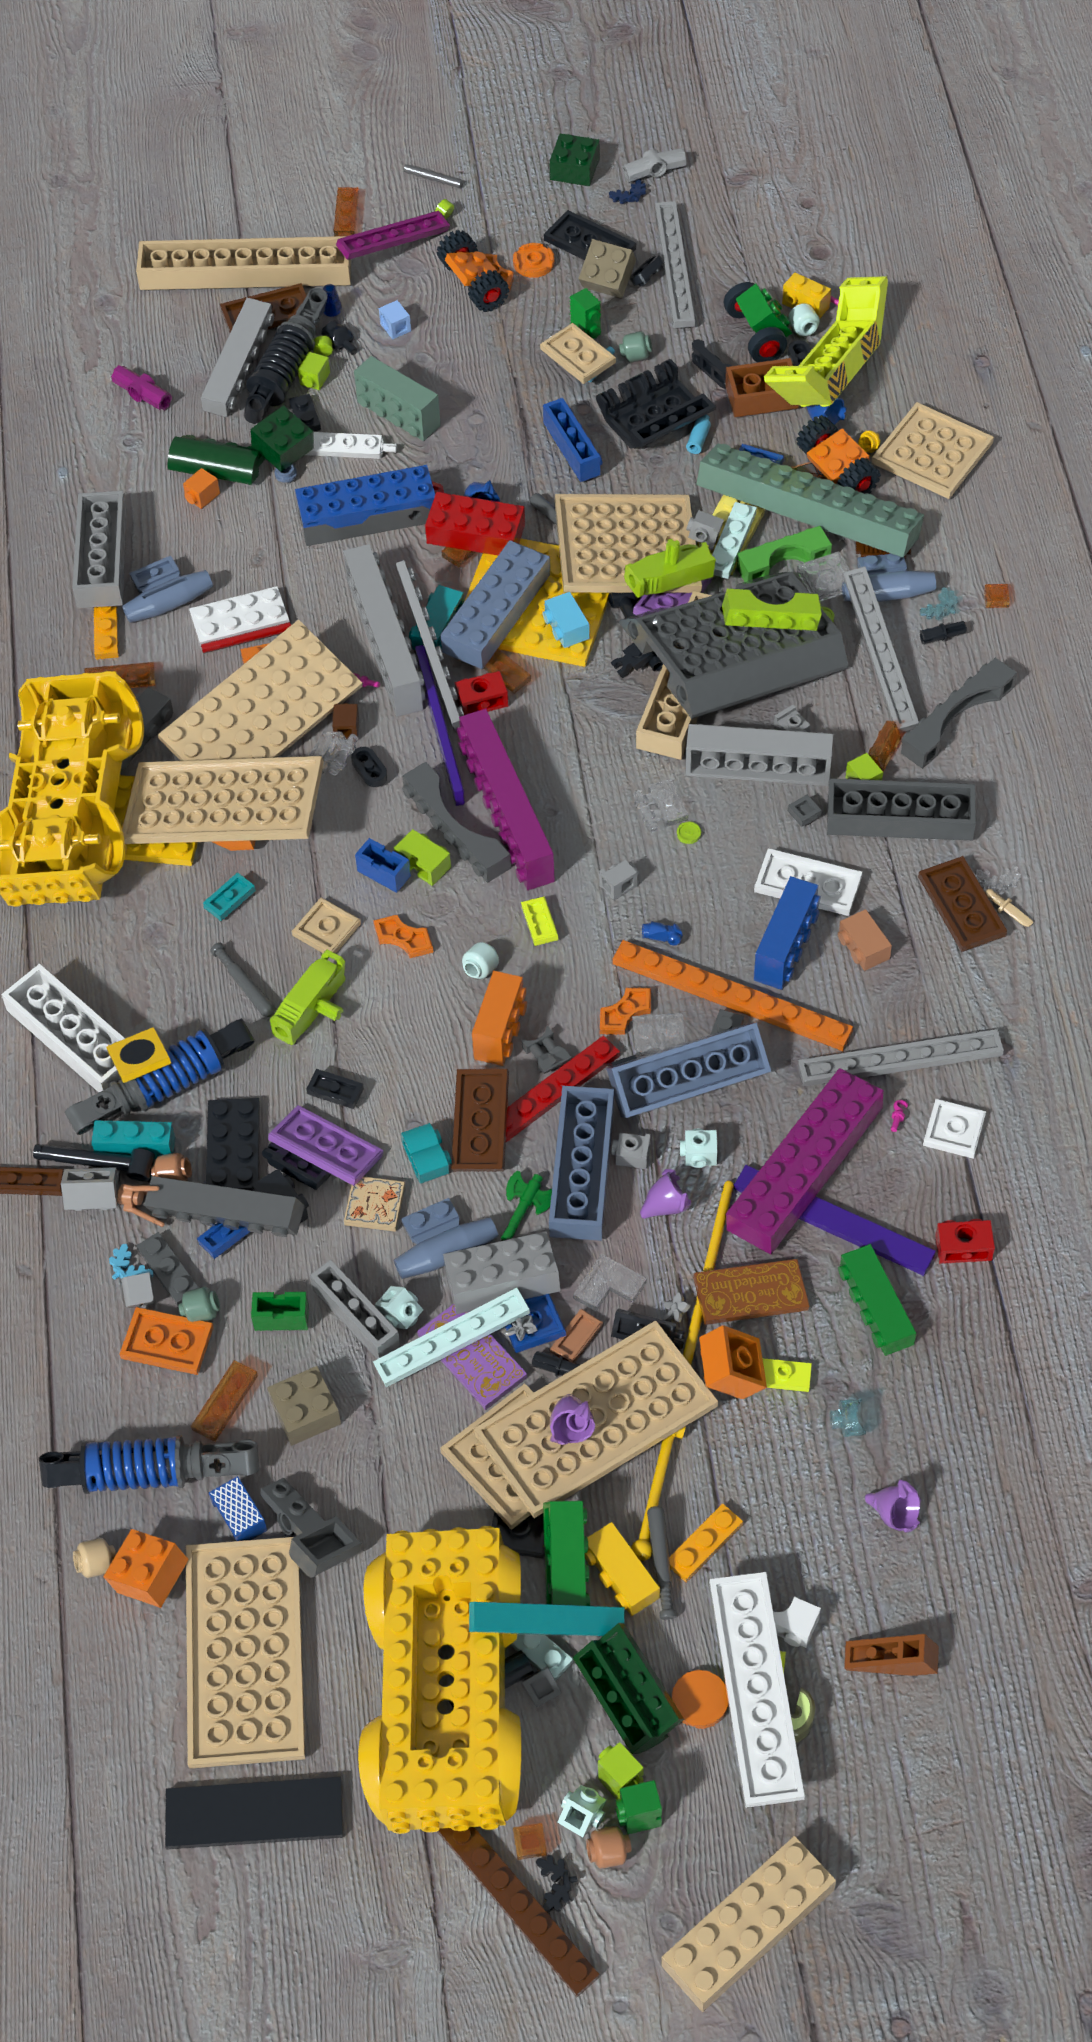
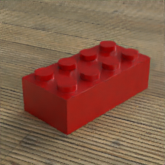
[425,492,525,556]

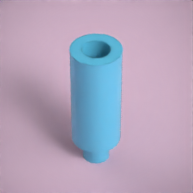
[686,414,711,454]

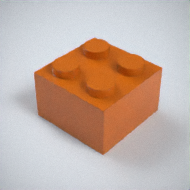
[699,1325,767,1399]
[103,1529,189,1608]

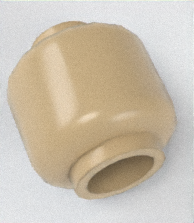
[73,1538,116,1578]

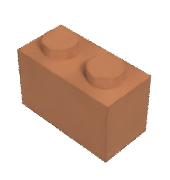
[838,909,892,971]

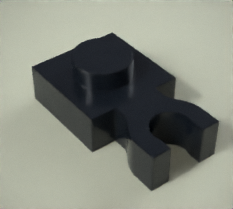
[611,643,654,678]

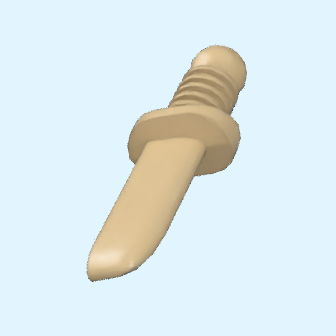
[985,889,1033,927]

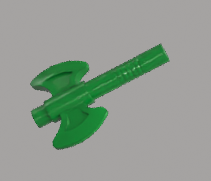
[501,1171,552,1241]

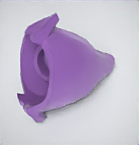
[640,1169,691,1219]
[550,1394,595,1445]
[865,1480,921,1533]

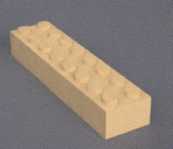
[636,591,723,760]

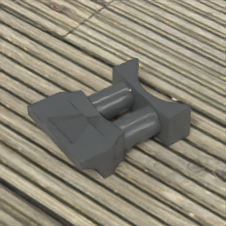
[522,1026,572,1074]

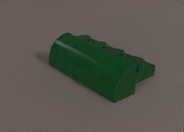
[167,435,266,485]
[572,1623,684,1754]

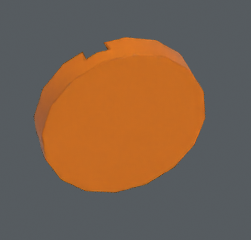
[513,243,555,278]
[672,1670,728,1729]

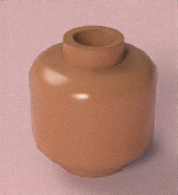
[151,1152,192,1181]
[586,1826,631,1869]

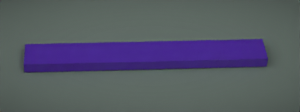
[415,645,465,806]
[734,1165,936,1276]

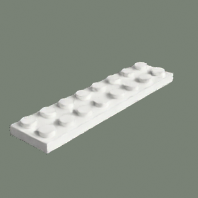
[709,1572,805,1808]

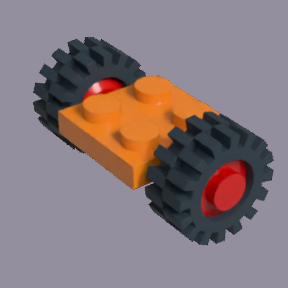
[436,230,510,312]
[796,415,881,494]

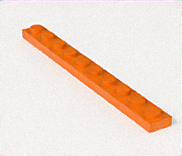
[613,940,853,1051]

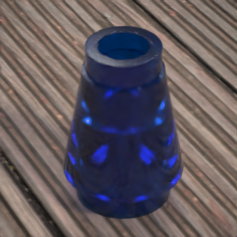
[323,284,342,317]

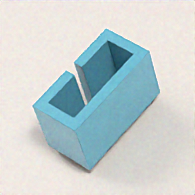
[542,592,590,648]

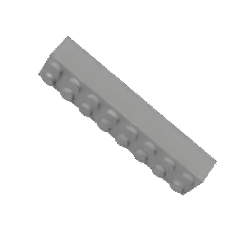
[343,544,426,717]

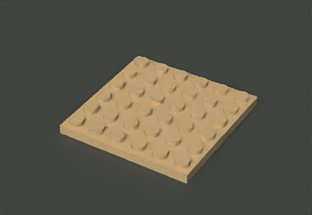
[555,494,702,593]

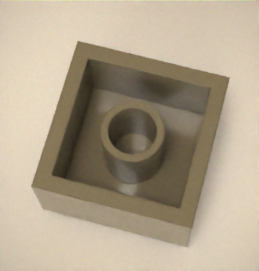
[578,239,636,299]
[267,1366,341,1446]

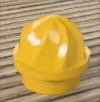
[858,430,881,453]

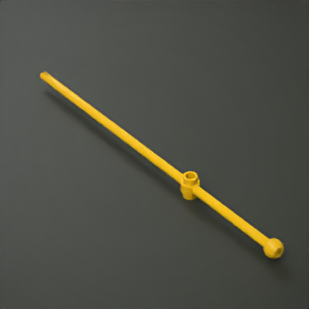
[631,1180,734,1561]

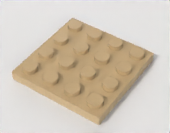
[872,402,994,499]
[440,1383,534,1530]

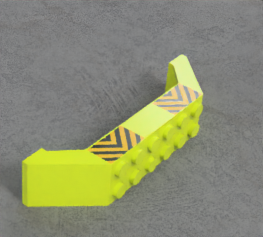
[764,276,888,407]

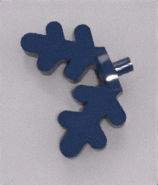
[609,180,646,204]

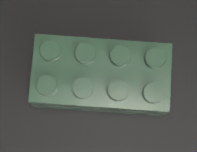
[354,356,441,441]

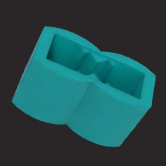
[401,1123,452,1184]

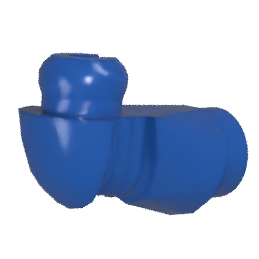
[642,921,683,946]

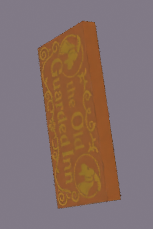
[693,1259,810,1325]

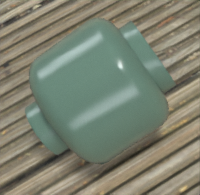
[619,331,652,362]
[179,1286,220,1322]

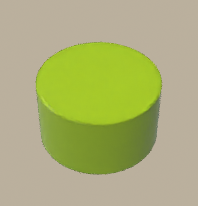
[435,199,455,219]
[313,336,333,357]

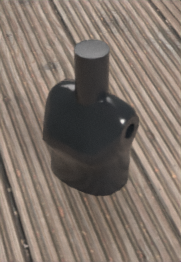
[321,320,358,355]

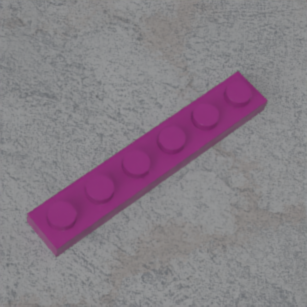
[336,210,450,260]

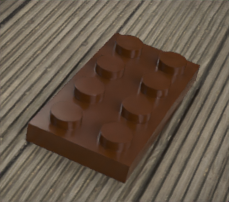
[220,283,307,333]
[918,856,1007,952]
[451,1069,509,1172]

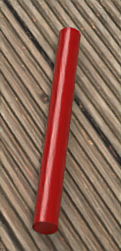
[201,622,291,653]

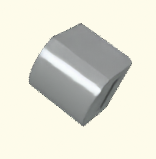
[121,1273,156,1308]

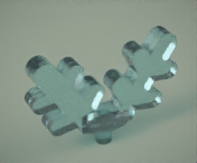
[920,587,958,620]

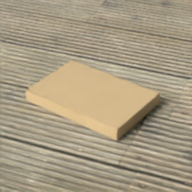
[540,323,616,384]

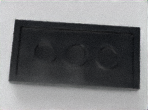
[543,210,636,260]
[206,1098,260,1191]

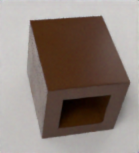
[332,703,359,741]

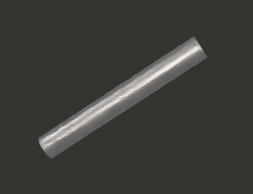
[404,164,463,188]

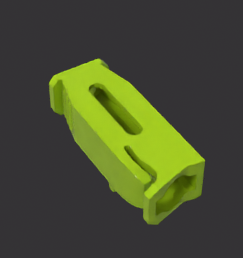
[624,539,716,598]
[270,949,345,1045]

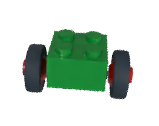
[723,282,792,363]

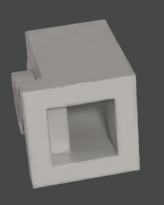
[686,510,724,550]
[774,705,811,732]
[599,859,638,900]
[611,1133,651,1169]

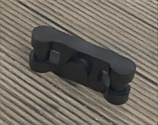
[692,339,732,389]

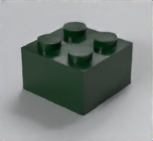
[549,133,600,187]
[250,405,314,472]

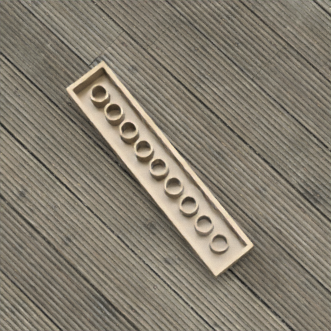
[136,236,352,290]

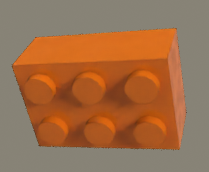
[472,970,527,1066]

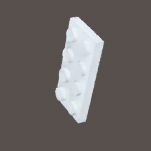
[189,586,289,647]
[754,848,862,916]

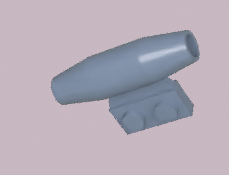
[842,553,936,602]
[122,555,213,623]
[393,1198,498,1279]

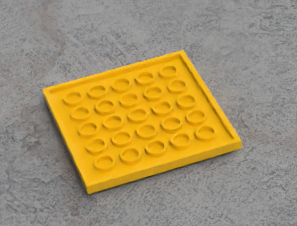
[464,538,609,667]

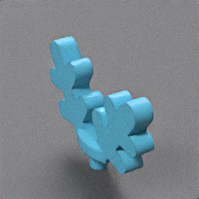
[109,1244,153,1280]

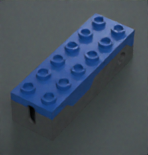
[295,465,444,546]

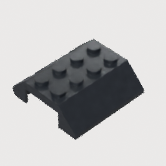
[596,359,716,449]

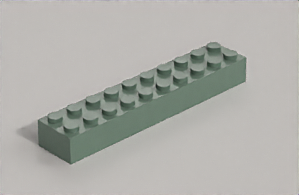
[696,443,924,557]

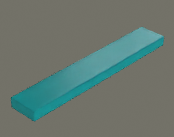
[469,1602,625,1637]

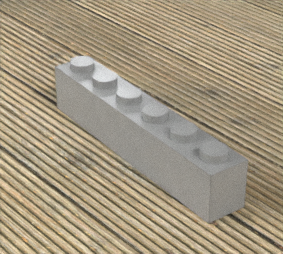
[201,298,274,417]

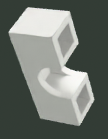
[742,1574,821,1648]

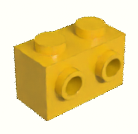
[782,272,831,319]

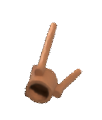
[117,1184,165,1227]

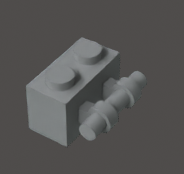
[61,1168,120,1211]

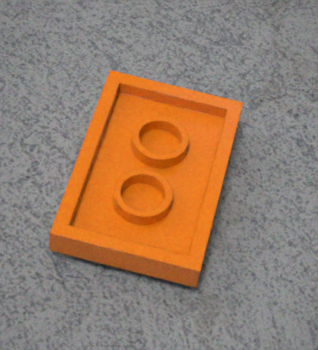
[119,1307,214,1375]

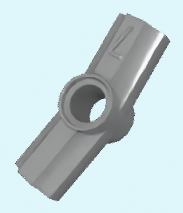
[622,148,686,183]

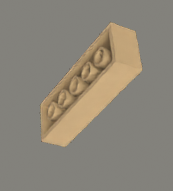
[661,1836,836,2013]

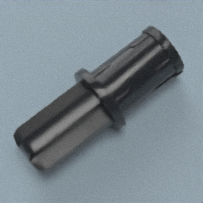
[920,621,967,645]
[532,1351,580,1377]

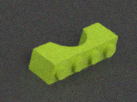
[722,589,822,631]

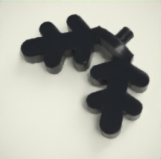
[536,1855,578,1913]

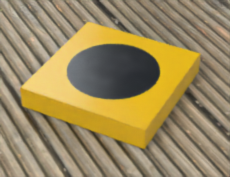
[106,1027,171,1083]

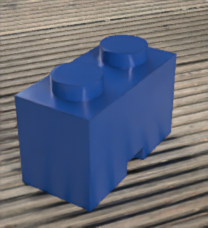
[355,838,411,893]

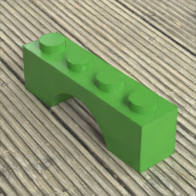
[737,526,832,582]

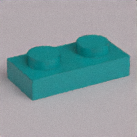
[203,872,256,921]

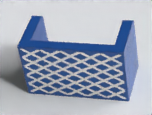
[209,1476,267,1541]

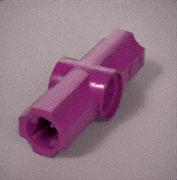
[111,365,172,411]

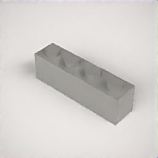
[310,1259,400,1359]

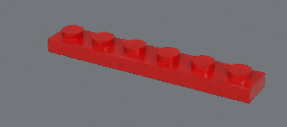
[506,1035,620,1142]

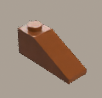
[844,1634,939,1676]

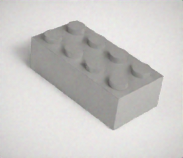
[443,1231,560,1314]

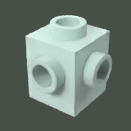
[680,1128,717,1168]
[374,1286,423,1329]
[558,1785,606,1837]

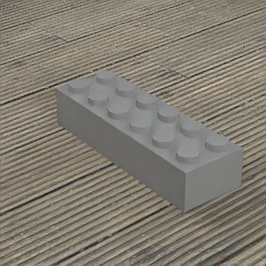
[72,490,127,608]
[686,724,833,786]

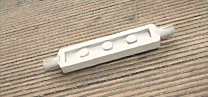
[305,432,397,459]

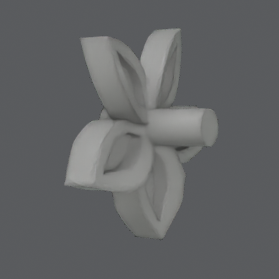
[663,1292,690,1323]
[505,1315,537,1341]

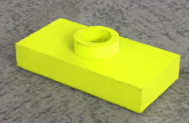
[521,896,558,946]
[763,1358,812,1392]

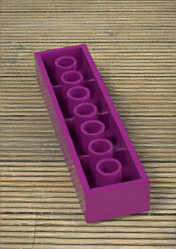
[457,709,555,891]
[726,1068,884,1254]

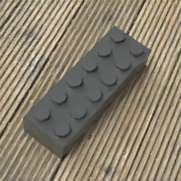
[827,778,976,841]

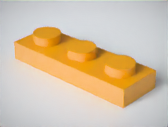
[93,606,119,660]
[669,1503,743,1583]

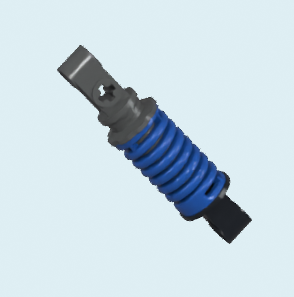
[64,1019,255,1135]
[39,1435,260,1494]

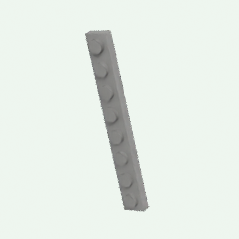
[655,201,695,328]
[396,560,464,733]
[843,566,919,734]
[798,1029,1004,1087]

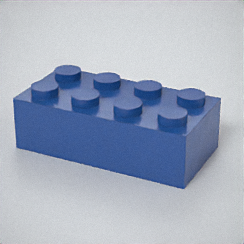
[754,876,821,990]

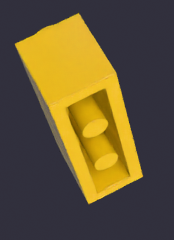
[585,1522,660,1617]

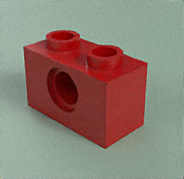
[455,671,508,715]
[935,1219,995,1264]

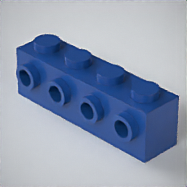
[543,398,603,482]

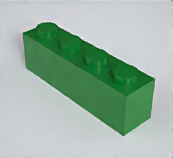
[838,1244,916,1356]
[543,1501,590,1606]

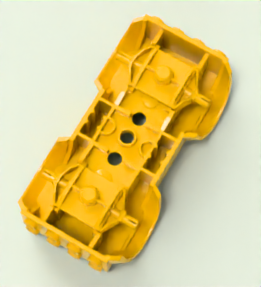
[0,671,144,907]
[358,1526,521,1834]

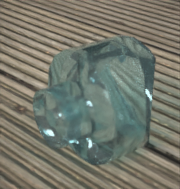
[830,1398,866,1437]

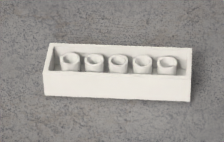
[1,964,125,1092]

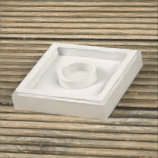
[923,1099,986,1159]

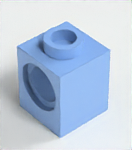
[379,300,411,339]

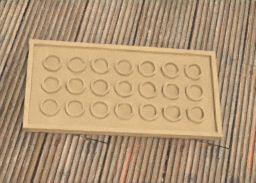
[158,620,362,761]
[122,756,324,844]
[473,1321,718,1518]
[186,1537,305,1769]

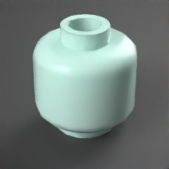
[788,304,820,336]
[462,942,499,979]

